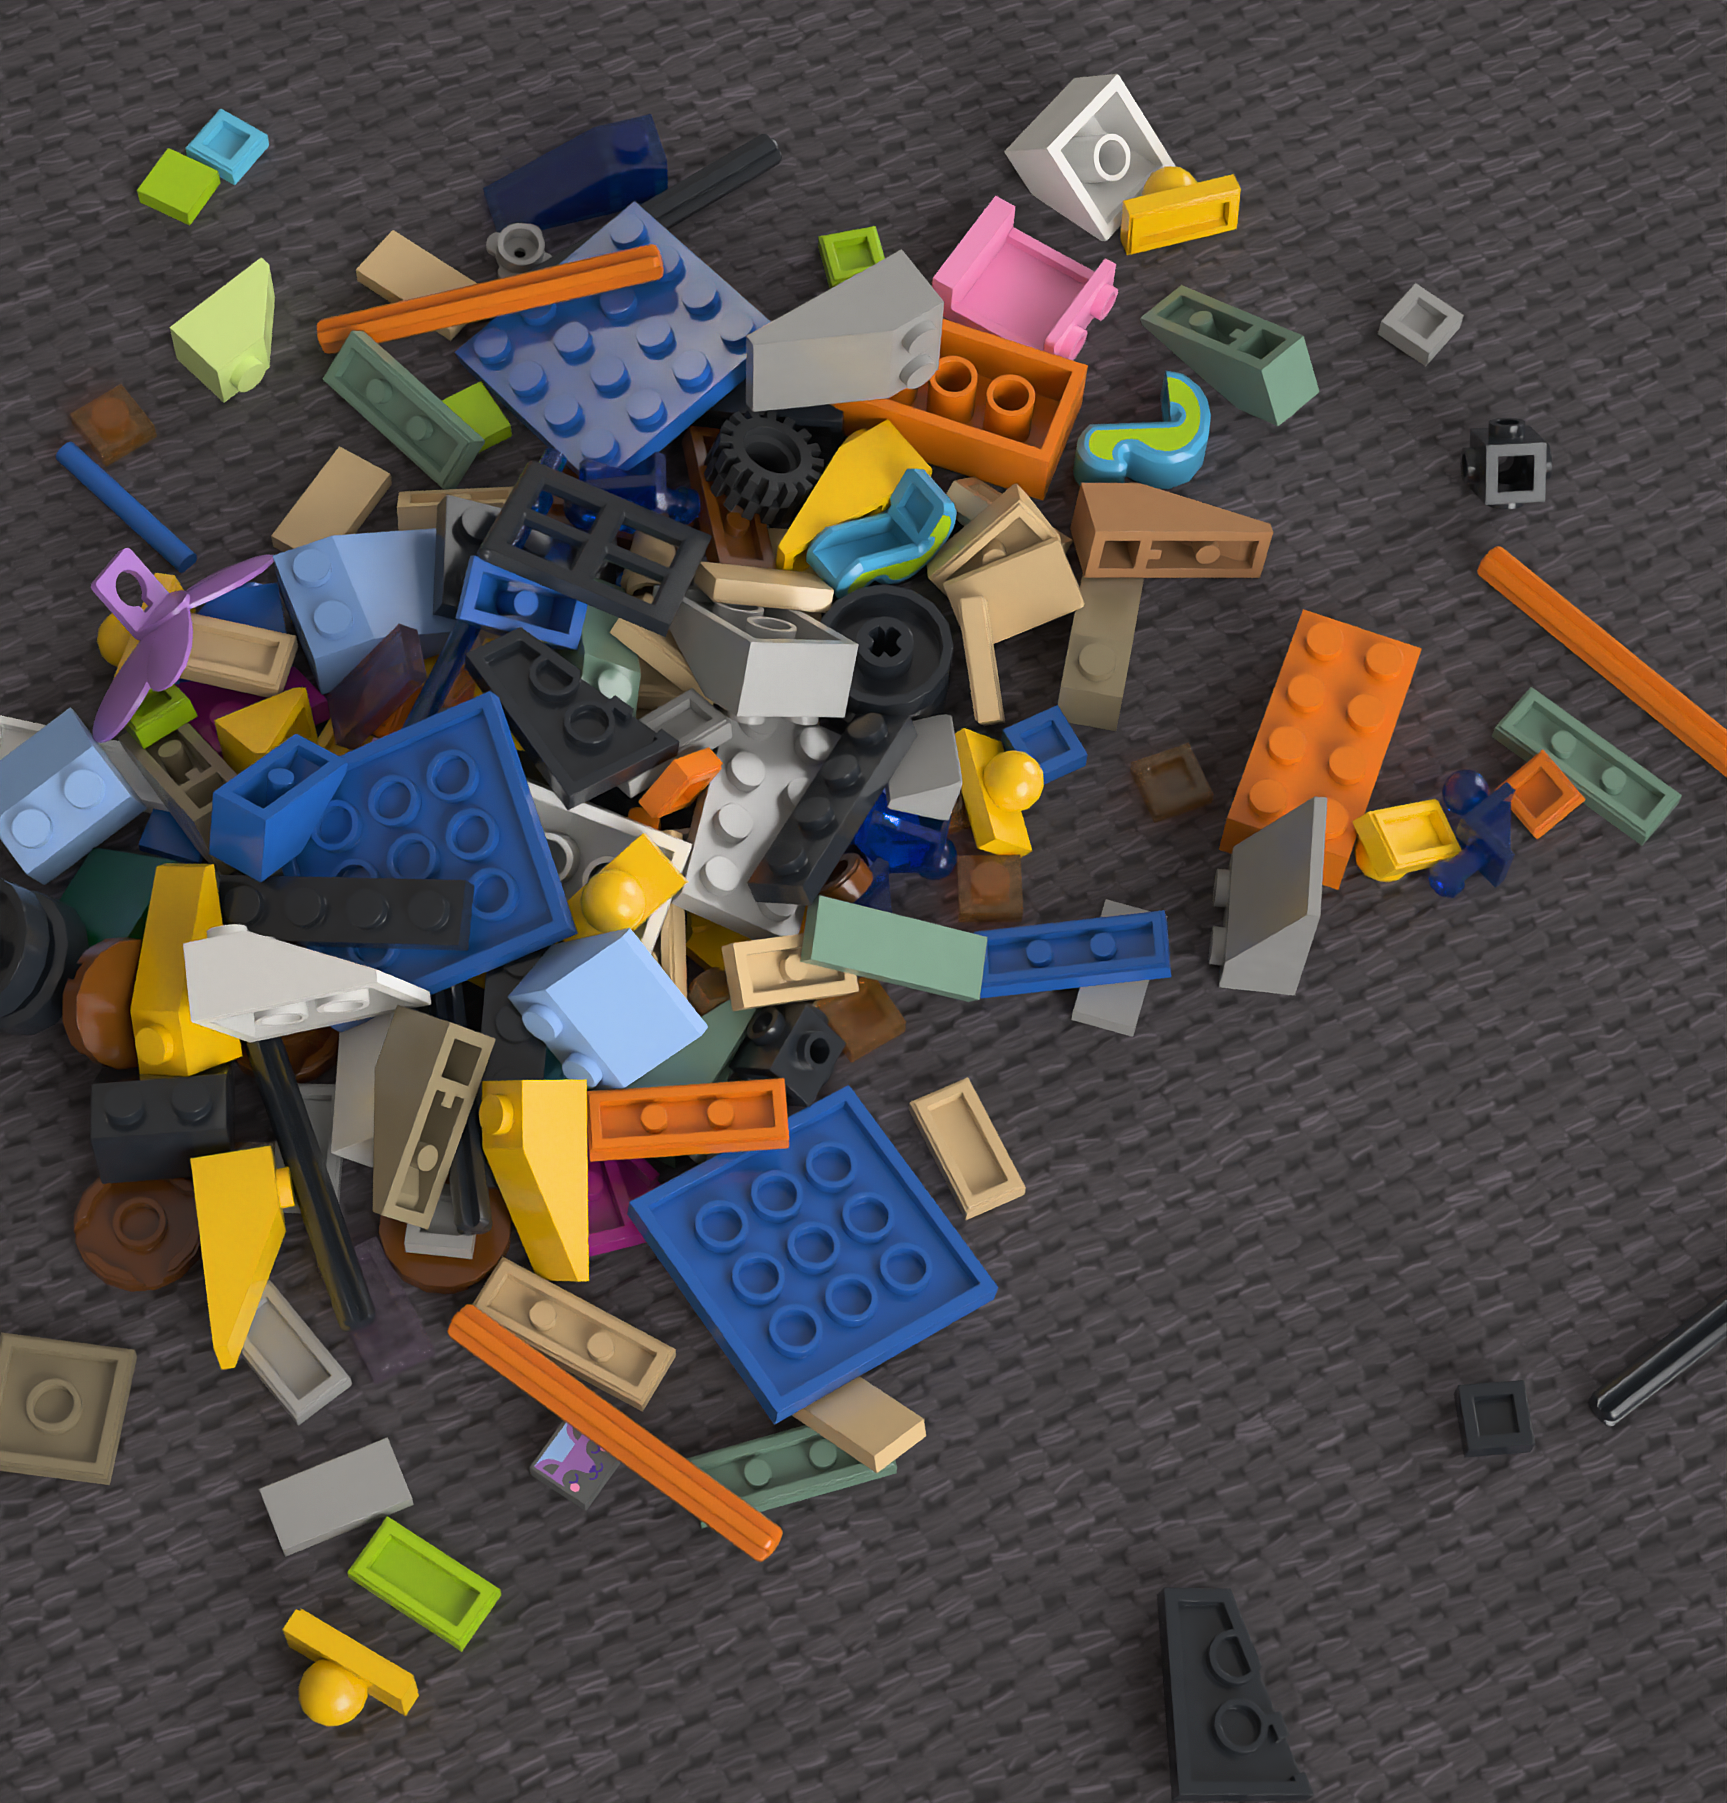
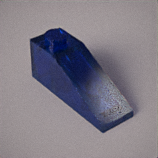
[483,114,668,233]

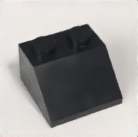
[90,1060,235,1184]

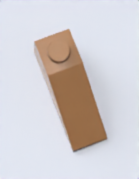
[1070,483,1273,578]

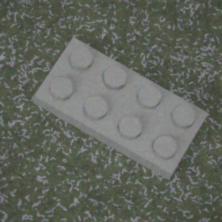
[671,707,841,940]

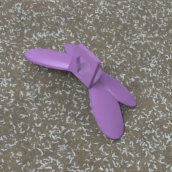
[91,548,273,743]

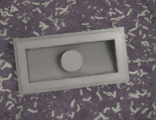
[885,714,962,821]

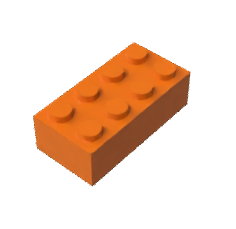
[830,319,1088,501]
[1219,609,1422,890]

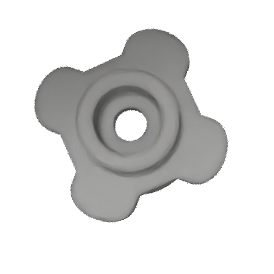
[486,223,552,279]

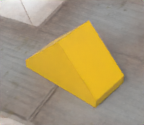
[214,687,318,775]

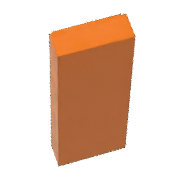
[587,1078,789,1162]

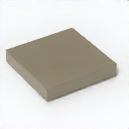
[0,1332,137,1485]

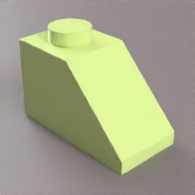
[170,258,275,403]

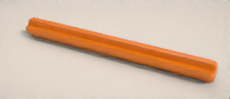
[317,244,664,354]
[1477,546,1727,777]
[447,1304,783,1562]

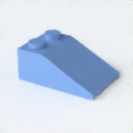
[272,528,468,695]

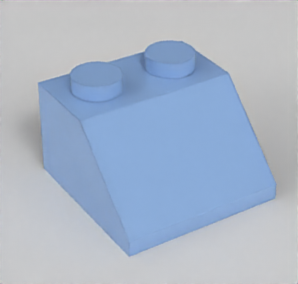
[0,707,147,885]
[508,928,708,1091]

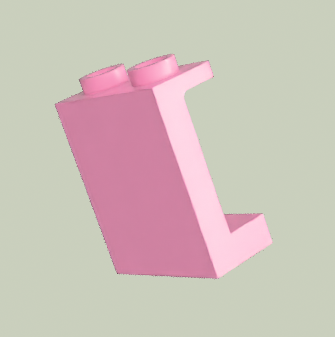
[932,196,1118,361]

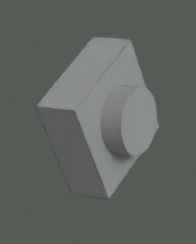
[1378,283,1464,366]
[404,1184,476,1259]

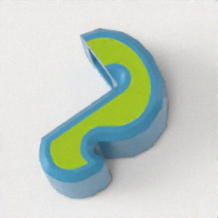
[1073,370,1211,489]
[806,469,957,599]

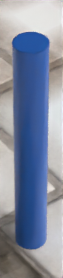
[56,442,197,573]

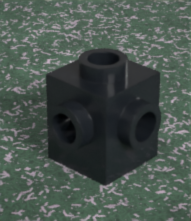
[1460,418,1552,509]
[728,1001,846,1107]

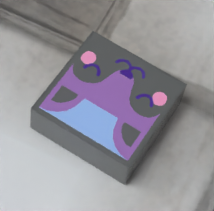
[529,1421,621,1511]

